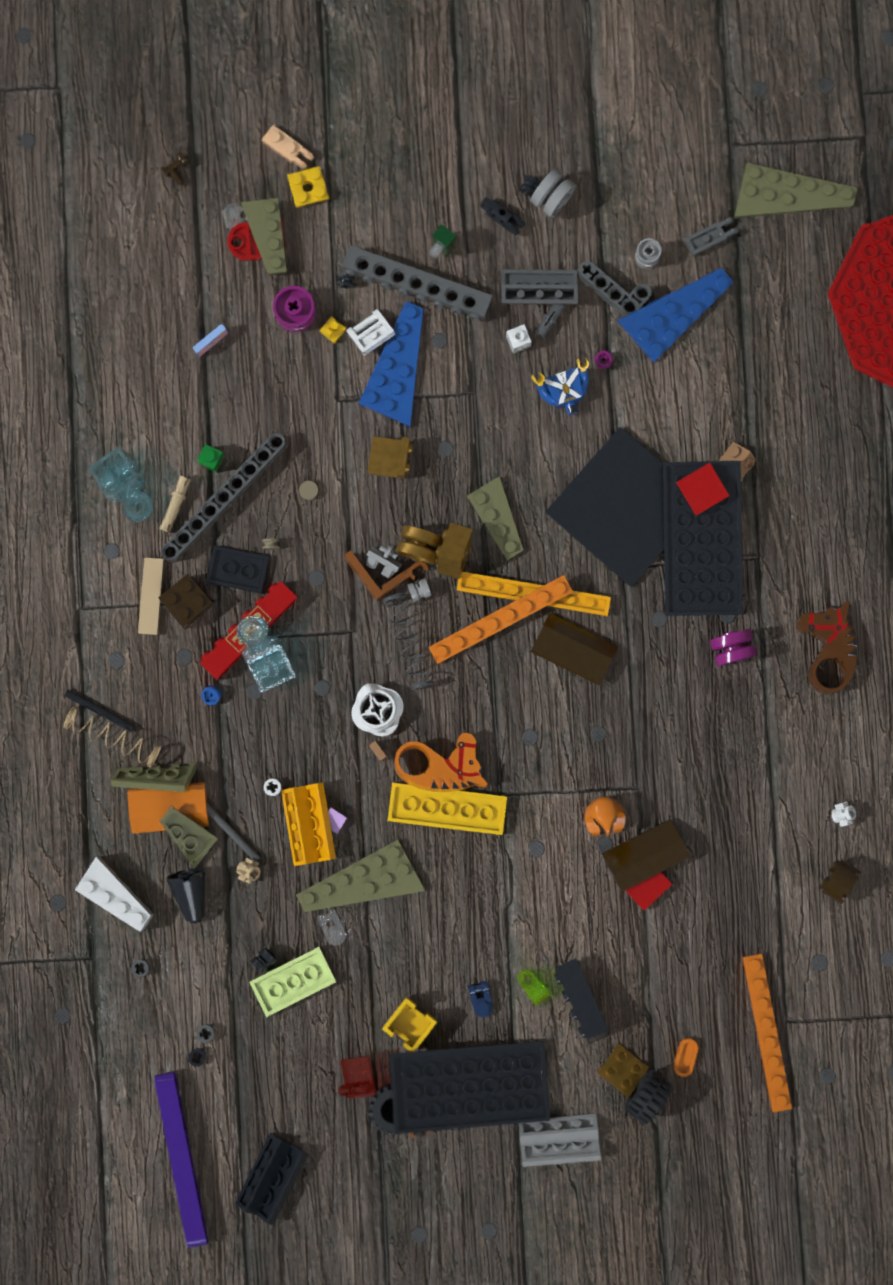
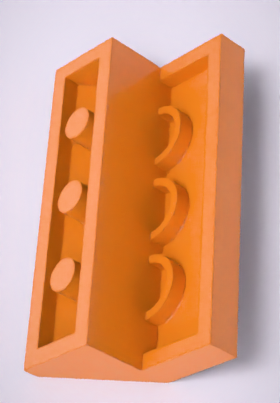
[127,782,209,834]

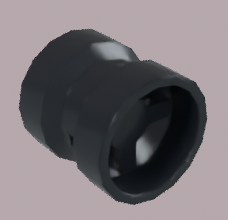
[251,947,278,974]

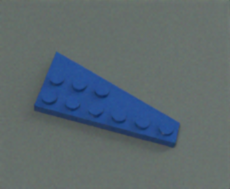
[616,268,733,362]

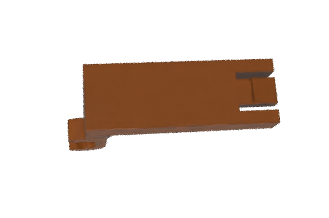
[344,550,428,602]

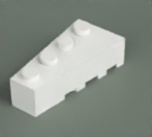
[75,857,154,932]

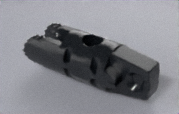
[480,197,526,236]

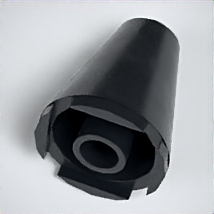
[167,868,205,924]

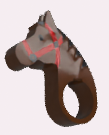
[796,601,857,694]

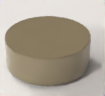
[299,481,319,501]

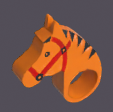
[394,733,487,792]

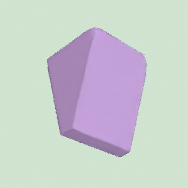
[328,807,347,834]

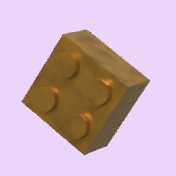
[436,523,473,579]

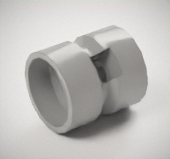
[635,238,661,269]

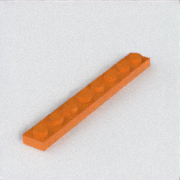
[428,575,573,664]
[742,953,792,1112]

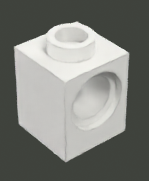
[506,325,531,354]

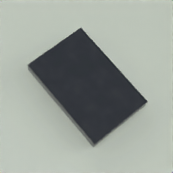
[206,546,270,594]

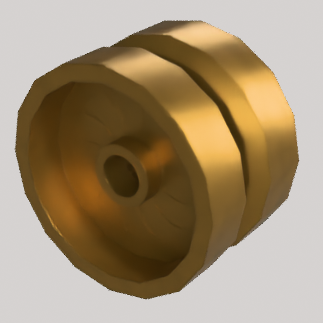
[395,526,443,564]

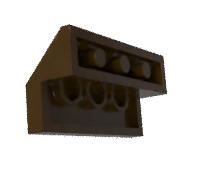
[531,613,618,686]
[601,819,691,892]

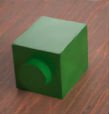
[197,444,225,473]

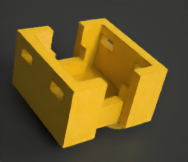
[382,996,437,1052]

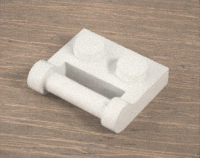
[346,309,395,356]

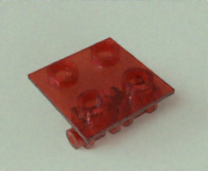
[338,1056,376,1099]

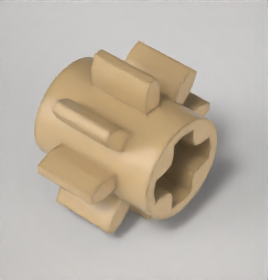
[236,858,261,884]

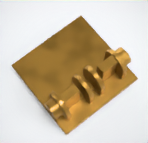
[597,1043,649,1098]

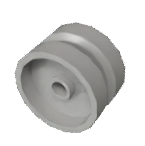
[530,168,577,218]

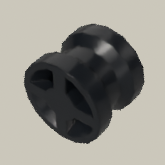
[519,175,541,197]

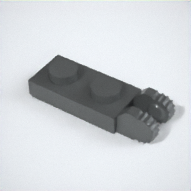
[684,217,739,257]

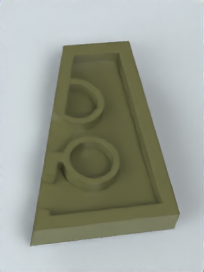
[159,805,218,869]

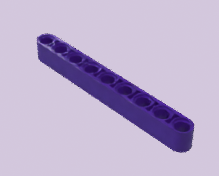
[154,1071,208,1248]

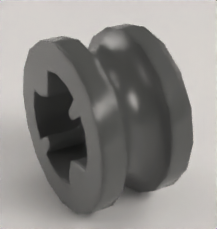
[131,959,150,977]
[197,1024,215,1043]

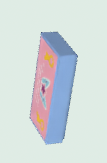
[193,324,228,357]

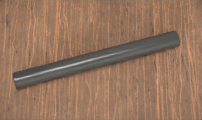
[207,802,261,862]

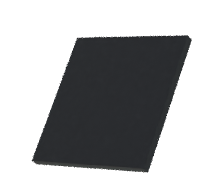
[545,427,664,587]

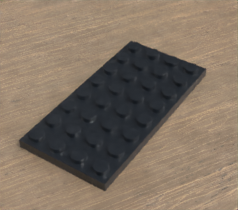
[663,461,743,616]
[389,1041,550,1134]

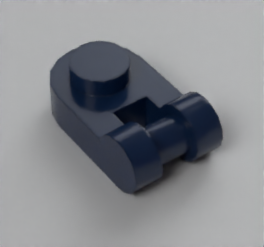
[467,981,493,1017]

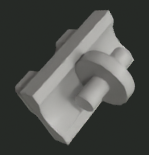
[366,544,402,578]

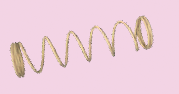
[64,706,161,768]

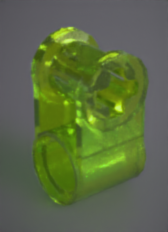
[517,969,551,1007]

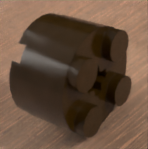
[819,859,862,904]

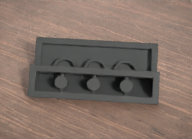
[501,270,578,304]

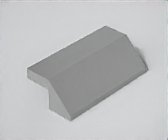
[519,1114,601,1167]

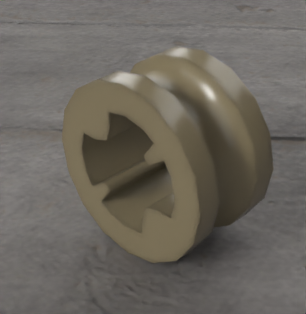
[262,538,280,550]

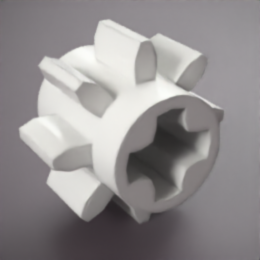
[832,802,856,827]

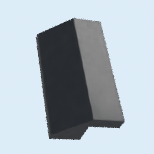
[235,1133,309,1226]

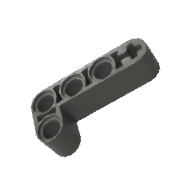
[578,261,651,317]

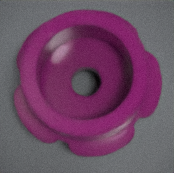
[594,350,613,369]

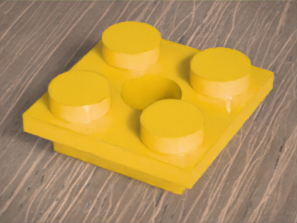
[287,166,329,208]

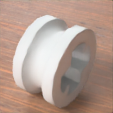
[264,779,282,796]

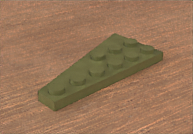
[734,163,857,219]

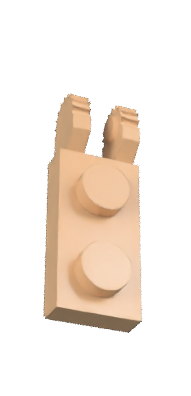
[262,125,314,170]

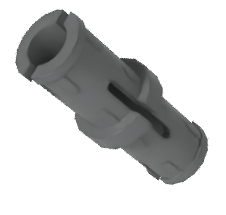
[534,304,565,339]

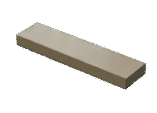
[138,558,164,635]

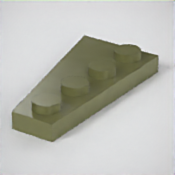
[241,198,287,276]

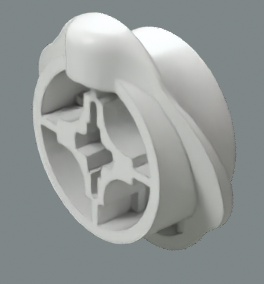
[352,684,403,736]

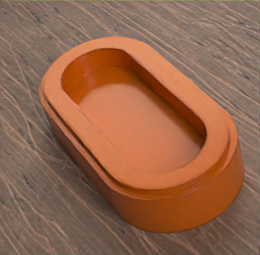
[673,1038,699,1077]

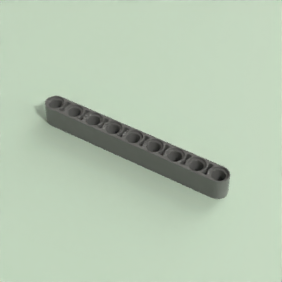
[161,433,287,562]

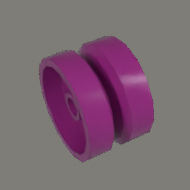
[273,286,316,332]
[710,629,758,667]

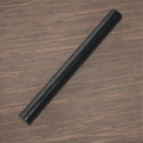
[64,690,135,732]

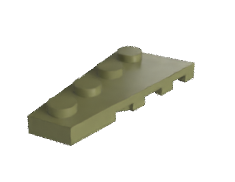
[467,476,523,561]
[111,762,197,792]

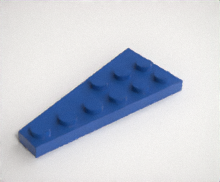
[359,301,423,427]

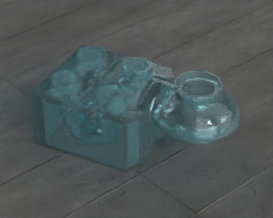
[88,446,153,522]
[237,616,296,693]

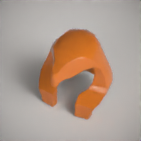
[584,796,626,836]

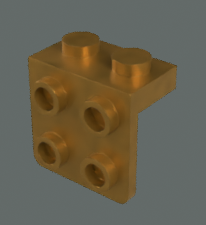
[368,437,413,479]

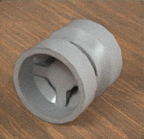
[407,578,432,602]

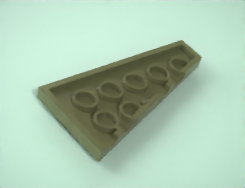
[296,840,425,912]

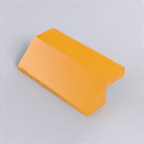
[281,783,336,866]

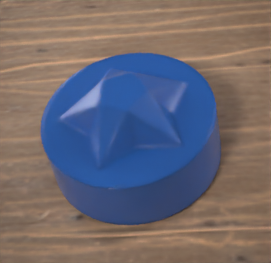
[201,685,222,705]

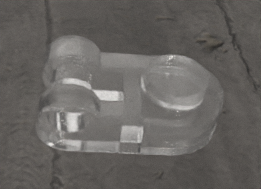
[317,909,346,946]

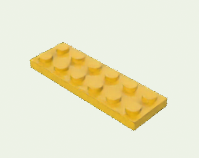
[388,783,507,835]

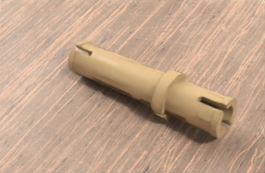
[159,476,191,533]

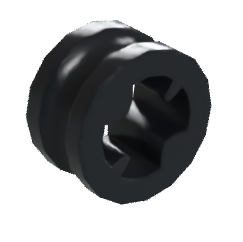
[338,275,355,289]
[188,1048,206,1067]

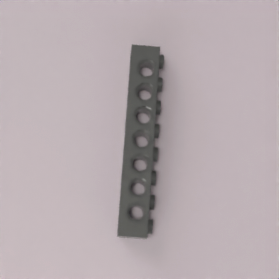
[342,245,492,321]

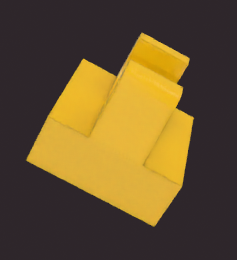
[319,316,346,344]

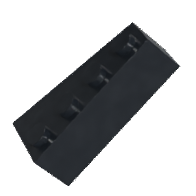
[554,958,610,1044]

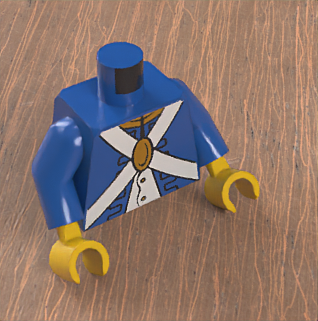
[531,357,589,416]

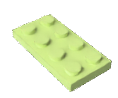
[249,947,337,1017]

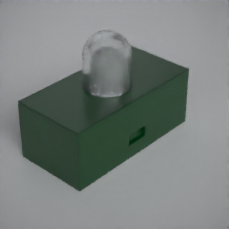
[429,224,456,258]

